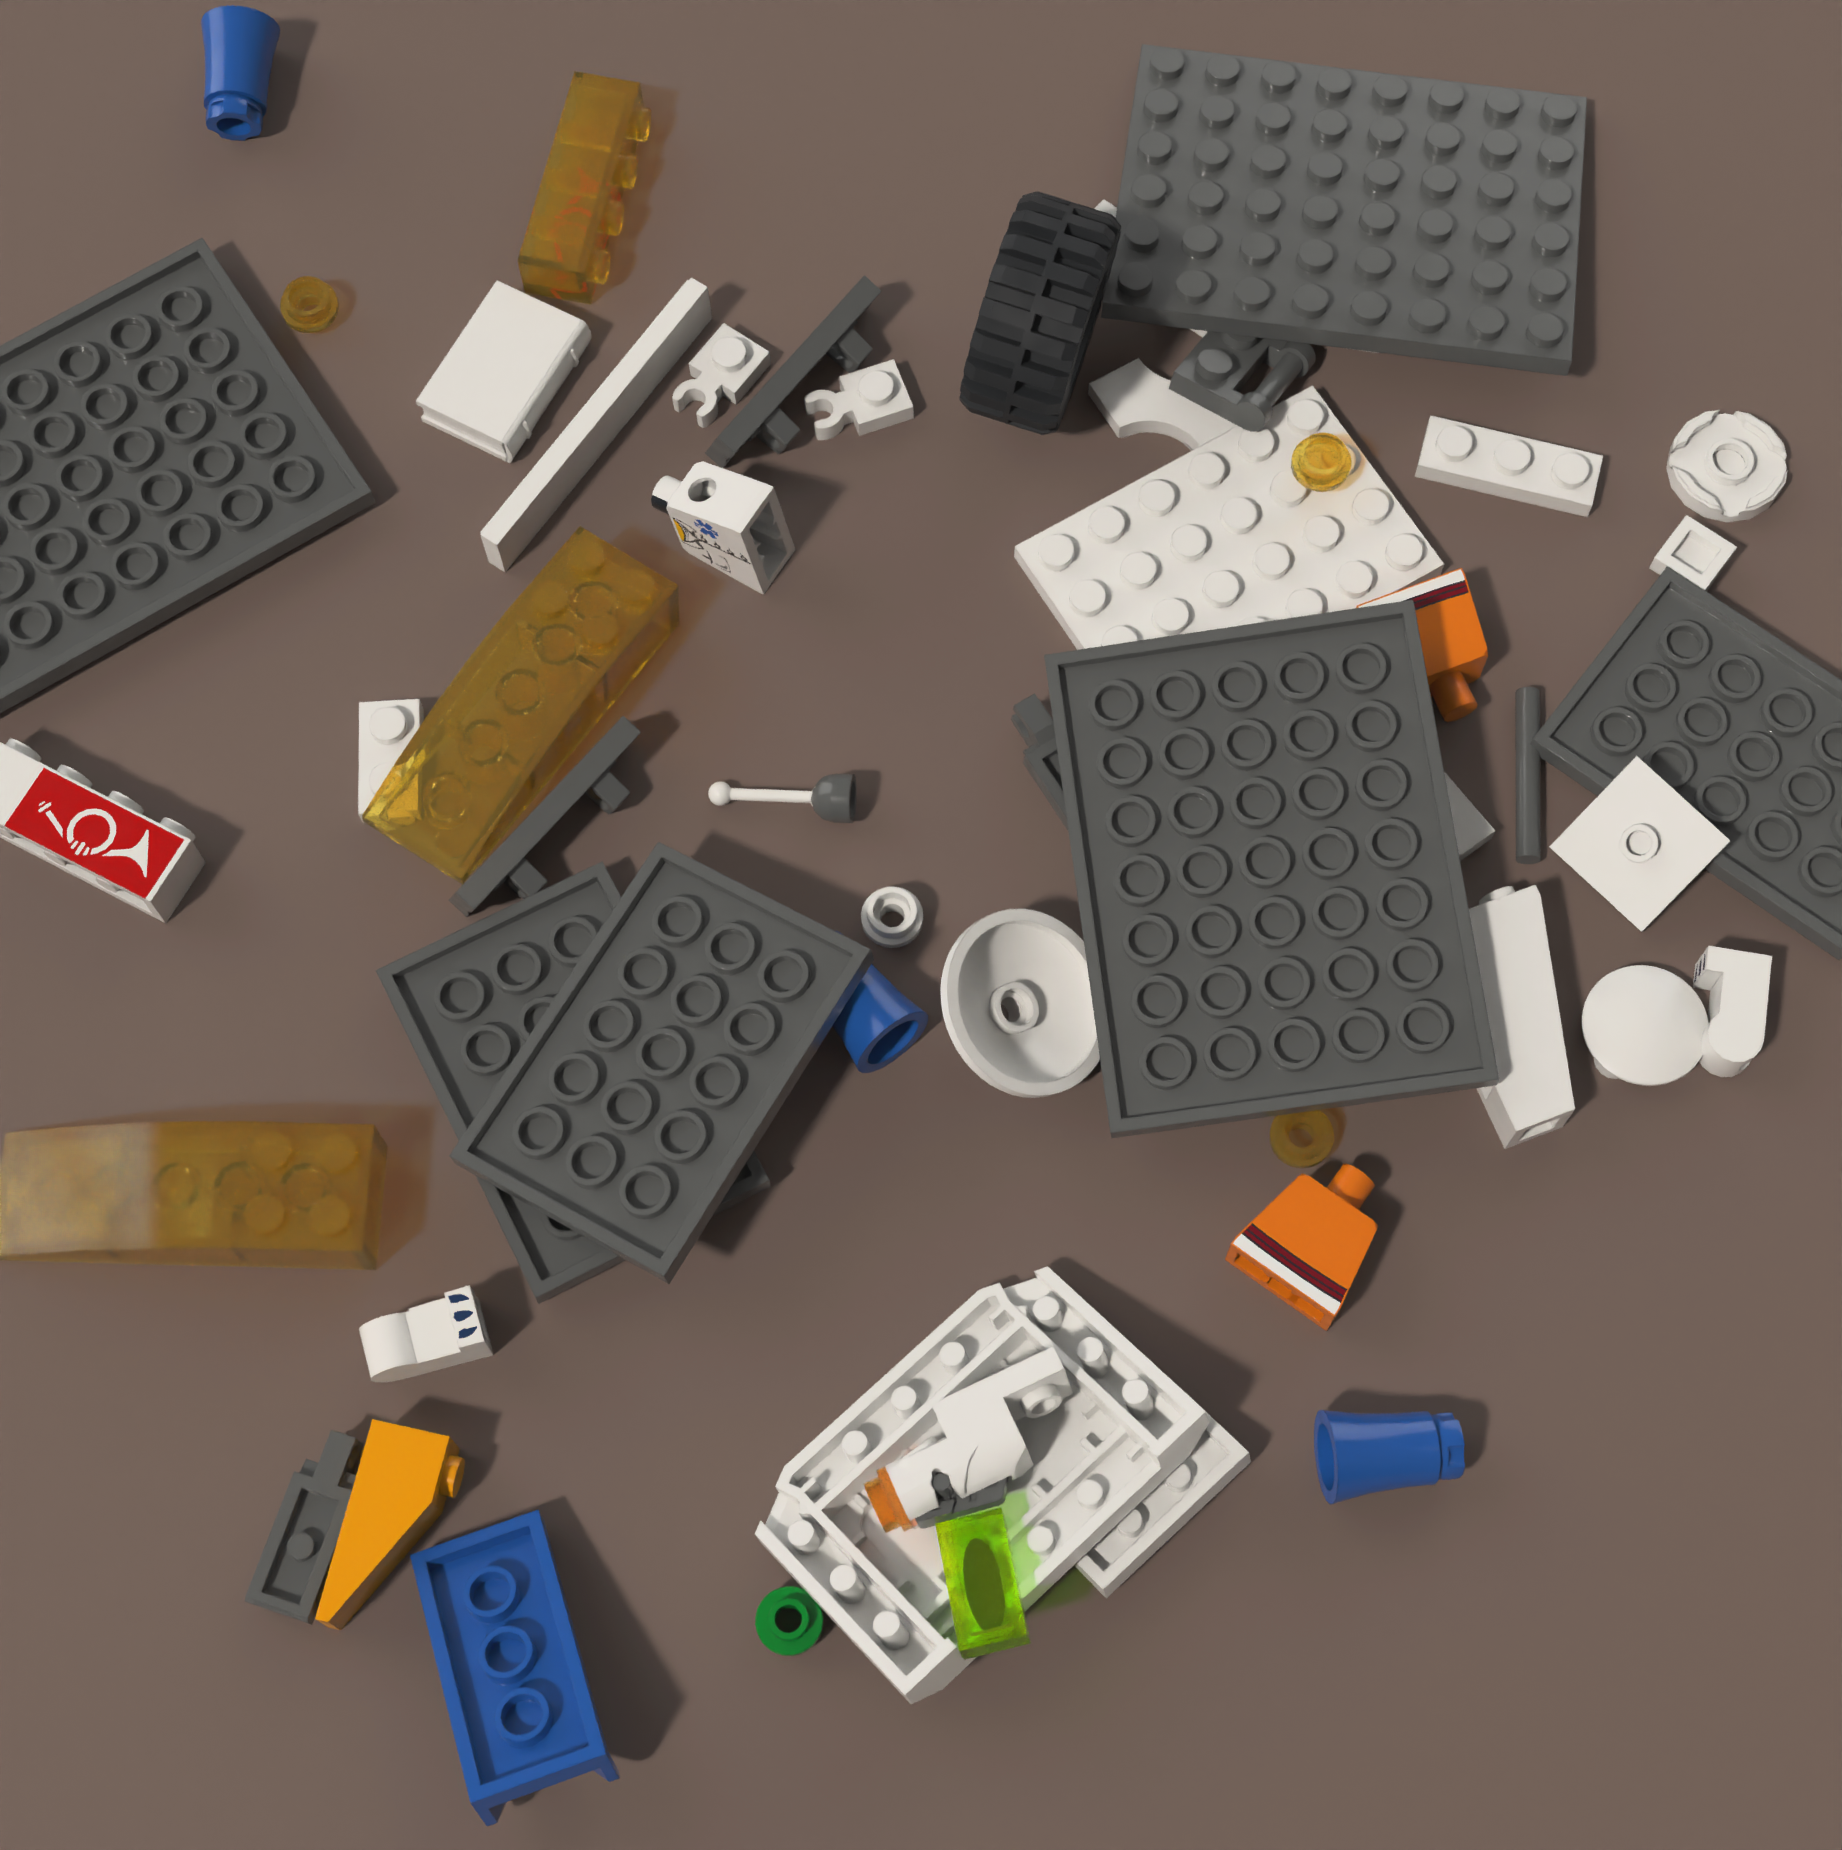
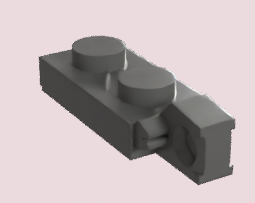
[245,1430,363,1625]

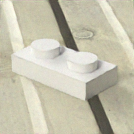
[358,699,424,823]

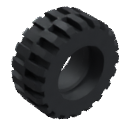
[959,191,1122,435]

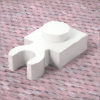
[672,323,771,428]
[804,359,914,440]

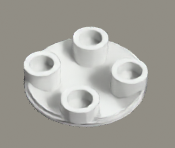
[1582,965,1709,1086]

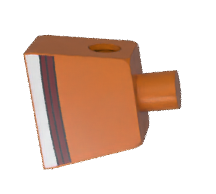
[1356,568,1488,722]
[1225,1164,1378,1331]

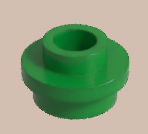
[755,1586,823,1656]

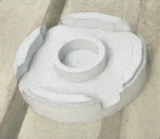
[1666,410,1788,522]

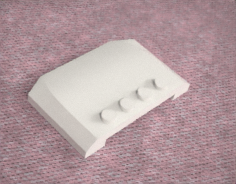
[755,1266,1210,1704]

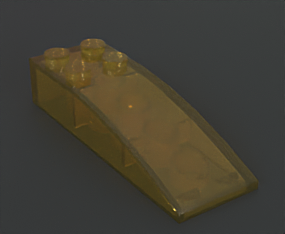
[362,526,680,885]
[0,1121,388,1270]

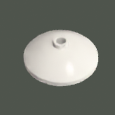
[941,909,1100,1098]

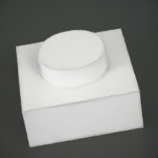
[1649,515,1737,591]

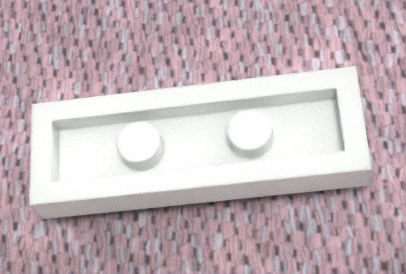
[1415,415,1603,517]
[1074,1412,1251,1599]

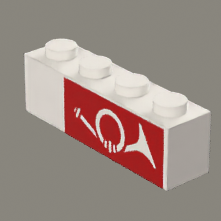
[0,738,206,923]

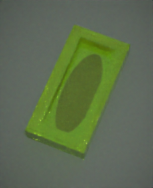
[935,1507,1031,1660]

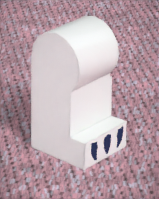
[1693,946,1772,1077]
[359,1285,493,1383]

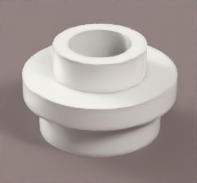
[861,886,923,948]

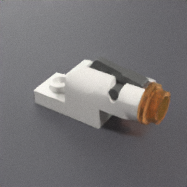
[863,1346,1073,1533]

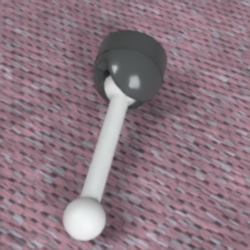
[708,773,857,823]

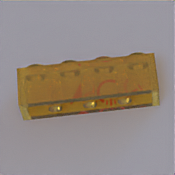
[517,71,651,305]

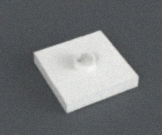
[1549,756,1731,932]

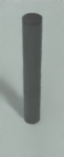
[1515,687,1541,864]

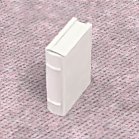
[416,280,592,463]

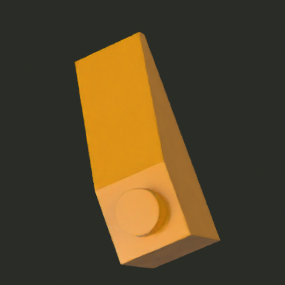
[315,1419,465,1630]

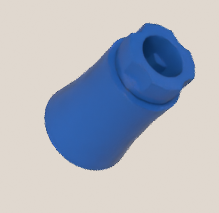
[201,5,280,141]
[832,931,928,1073]
[1314,1410,1465,1504]

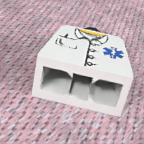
[651,461,795,594]

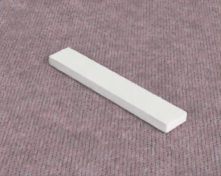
[480,277,712,572]

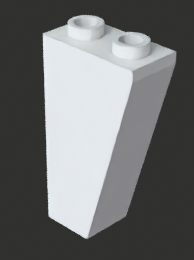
[1469,885,1575,1149]

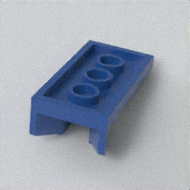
[410,1510,620,1827]

